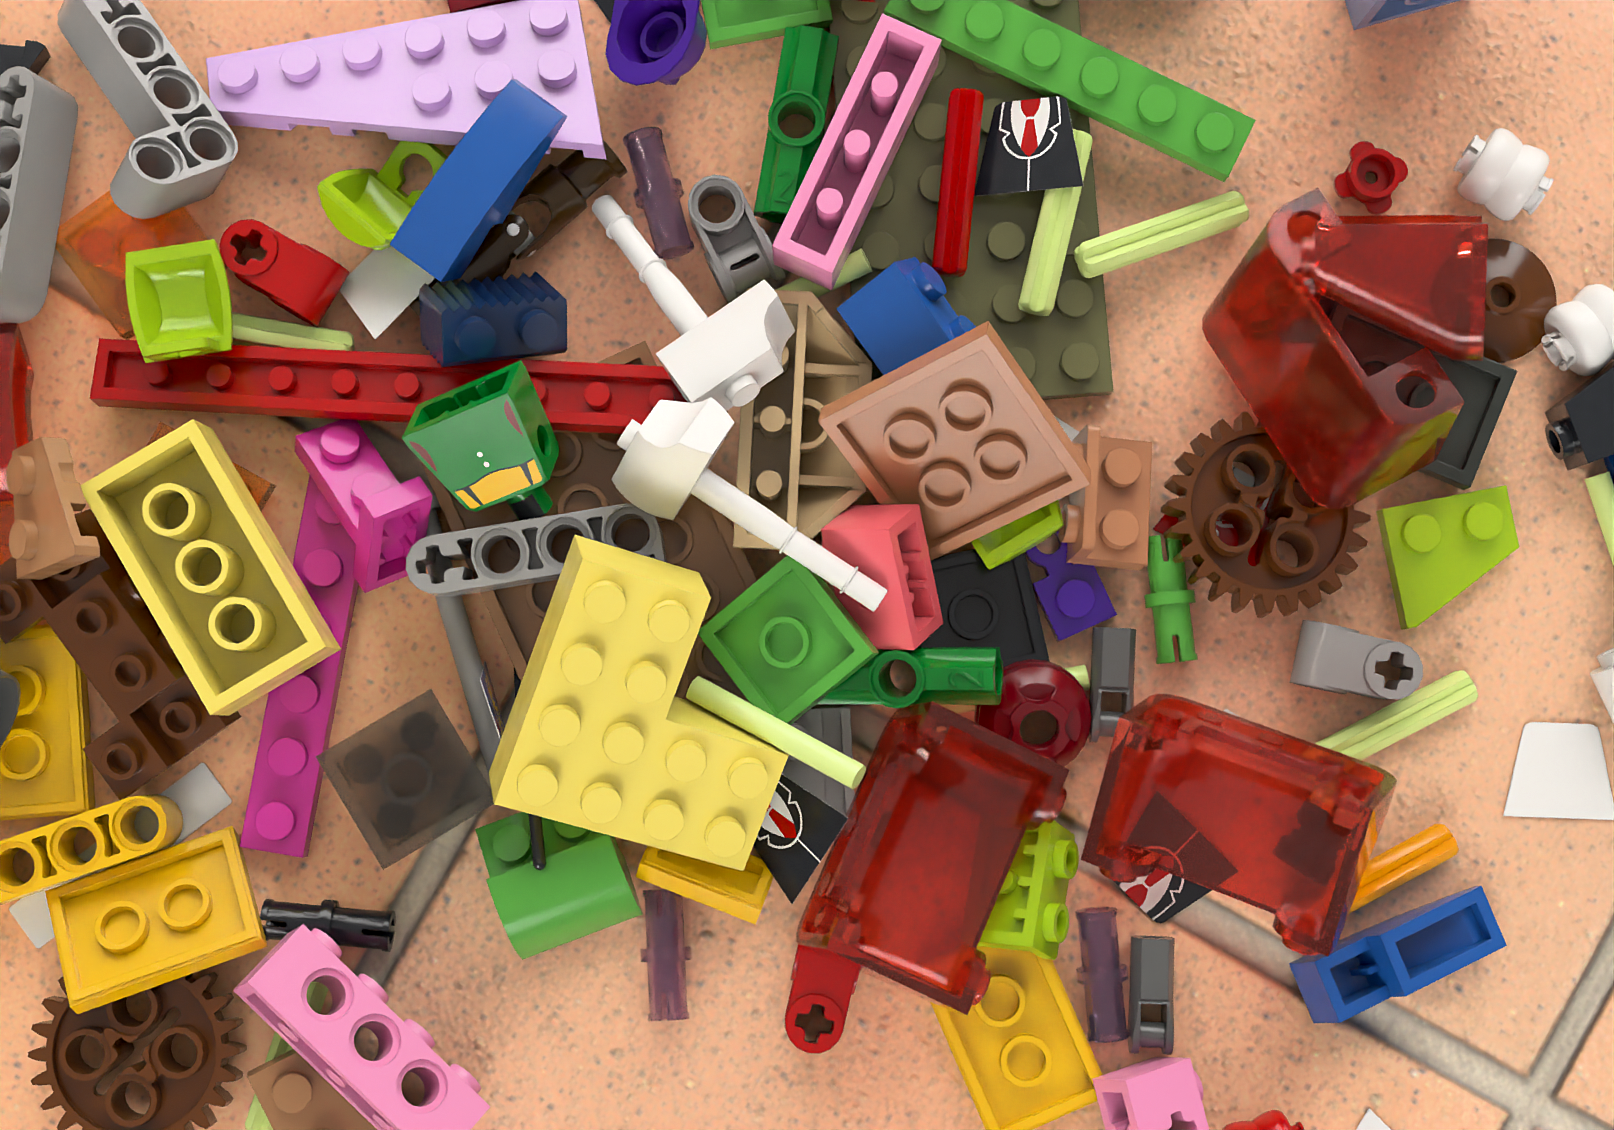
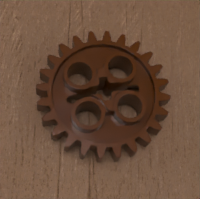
[1161,410,1371,618]
[28,972,247,1130]

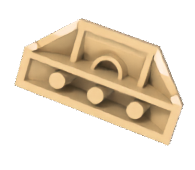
[733,288,872,550]

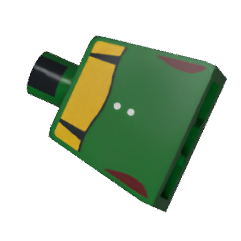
[402,360,560,521]

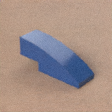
[389,79,568,282]
[1289,886,1507,1023]

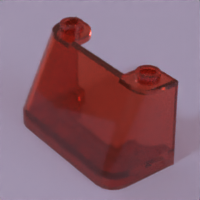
[1301,215,1488,361]
[1081,694,1397,957]
[796,701,1069,1015]

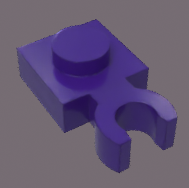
[1025,531,1117,642]

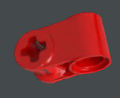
[219,219,350,327]
[784,923,866,1054]

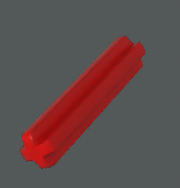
[932,88,984,277]

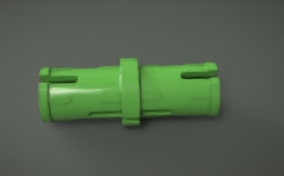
[1144,535,1198,664]

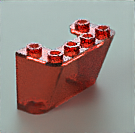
[1202,187,1465,509]

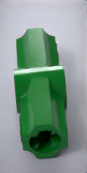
[754,25,839,224]
[817,646,1003,709]

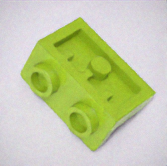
[961,814,1079,960]

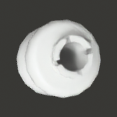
[1454,128,1554,221]
[1541,284,1614,376]

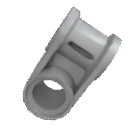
[688,175,785,304]
[1290,620,1423,699]

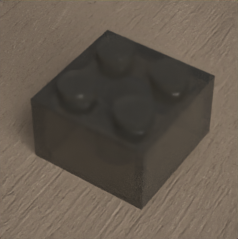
[316,688,494,870]

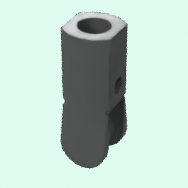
[1088,627,1136,744]
[1128,935,1175,1055]

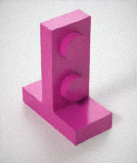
[294,419,433,593]

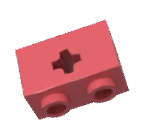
[821,504,943,650]

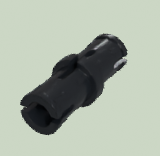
[260,899,396,952]

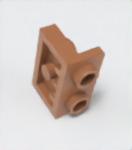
[1058,425,1152,571]

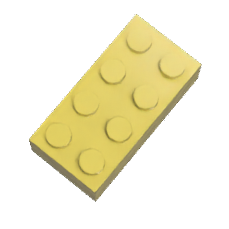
[81,419,341,716]

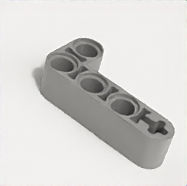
[57,0,238,219]
[0,66,78,325]
[406,503,667,597]

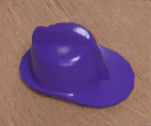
[605,0,707,86]

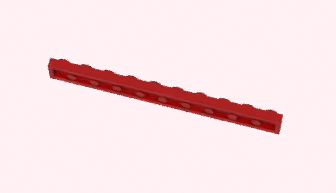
[90,338,728,439]

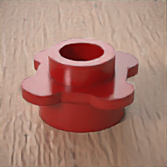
[1333,141,1408,215]

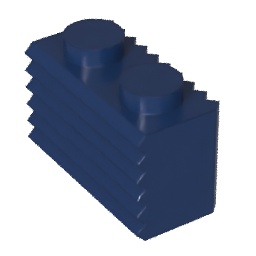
[419,271,567,368]

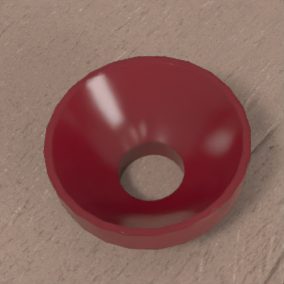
[974,659,1091,776]

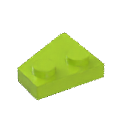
[1376,485,1519,630]

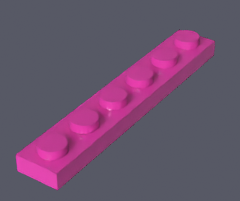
[240,475,359,858]

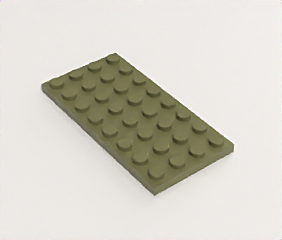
[829,0,1113,400]

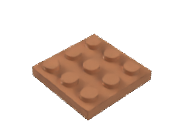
[818,321,1091,561]

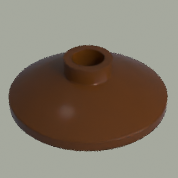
[1430,239,1557,363]

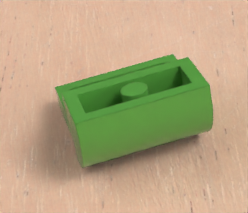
[475,812,643,960]

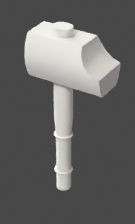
[592,195,795,411]
[611,397,888,612]

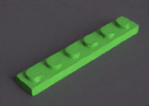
[884,0,1256,182]

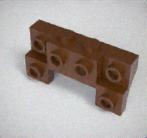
[0,509,242,800]

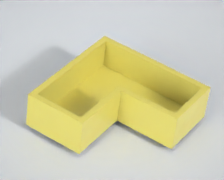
[489,535,789,871]

